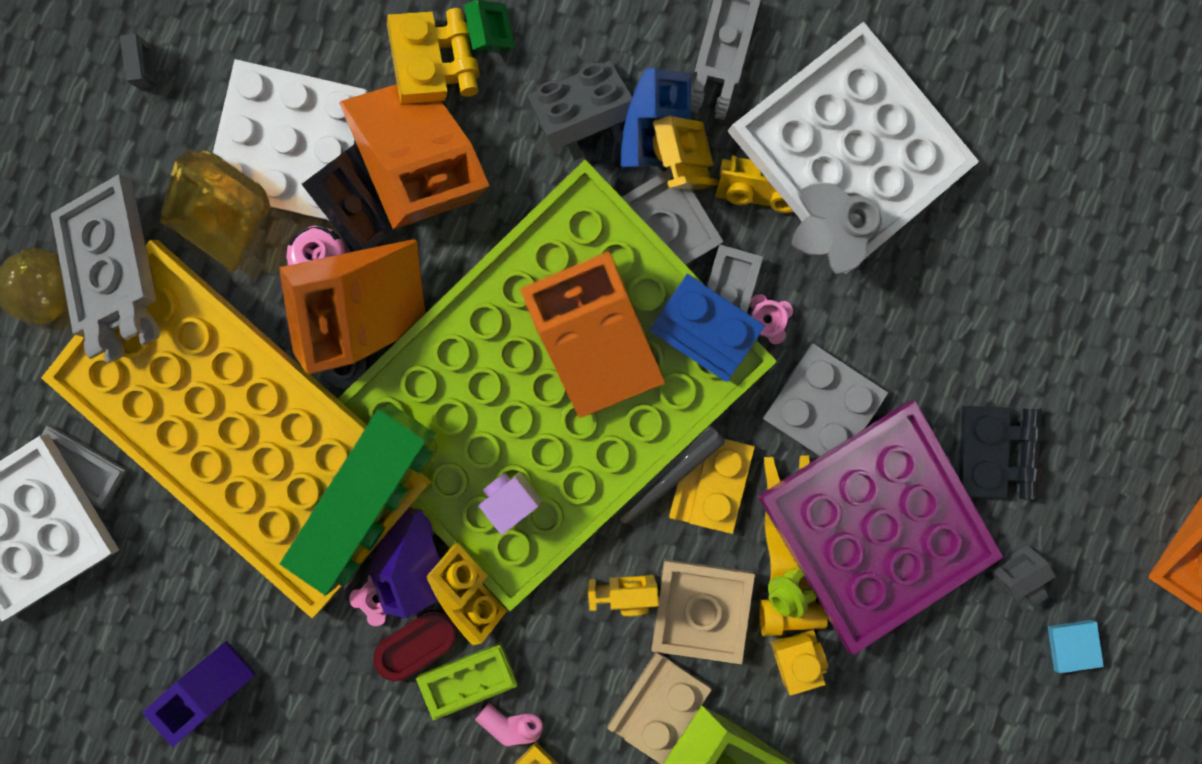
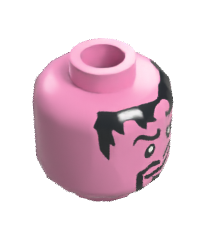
[286,226,350,265]

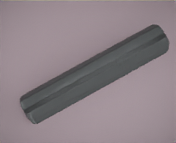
[615,425,725,523]

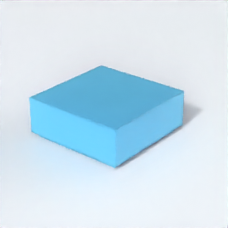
[1048,620,1104,673]

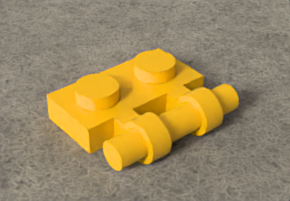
[387,8,480,104]

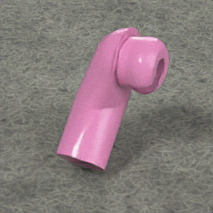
[475,703,543,747]

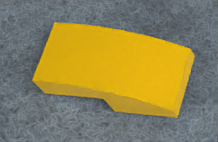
[427,543,507,645]

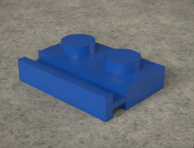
[649,274,765,382]

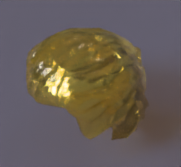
[0,248,68,324]

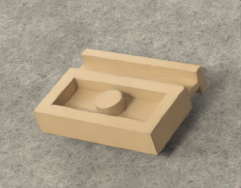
[607,652,712,764]

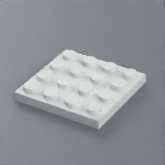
[728,22,979,274]

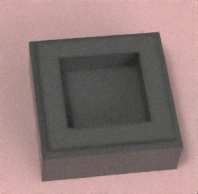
[120,33,157,90]

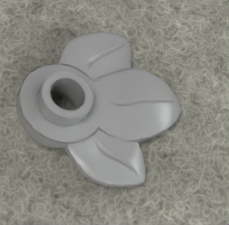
[792,183,882,274]

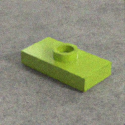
[416,642,518,721]

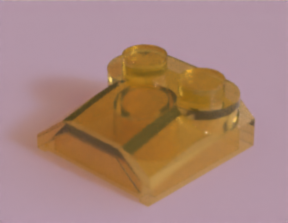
[159,151,270,273]

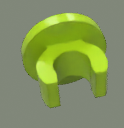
[768,569,817,618]

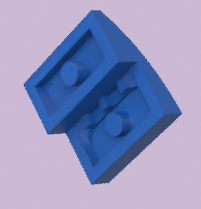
[621,68,691,167]

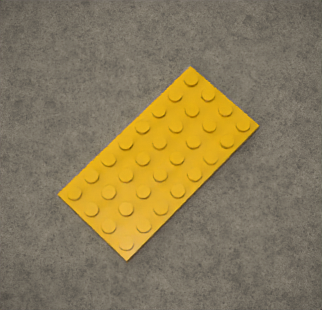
[41,240,431,619]

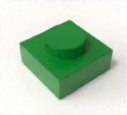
[464,0,515,53]

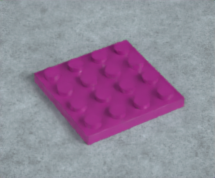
[757,401,1003,655]

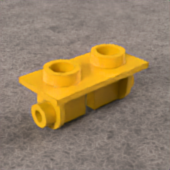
[715,156,793,213]

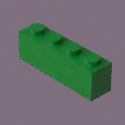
[279,403,437,596]

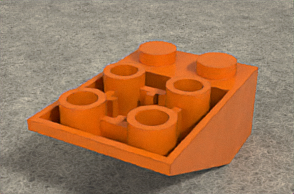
[339,84,489,230]
[279,239,425,374]
[520,251,665,419]

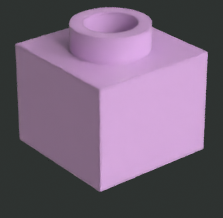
[478,472,543,535]

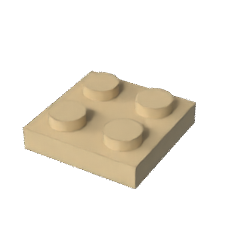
[651,559,755,664]

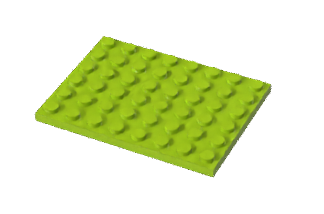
[338,160,777,611]

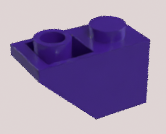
[369,508,441,618]
[142,641,256,747]

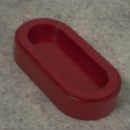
[373,610,458,682]

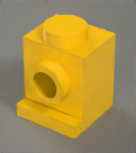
[770,629,829,696]

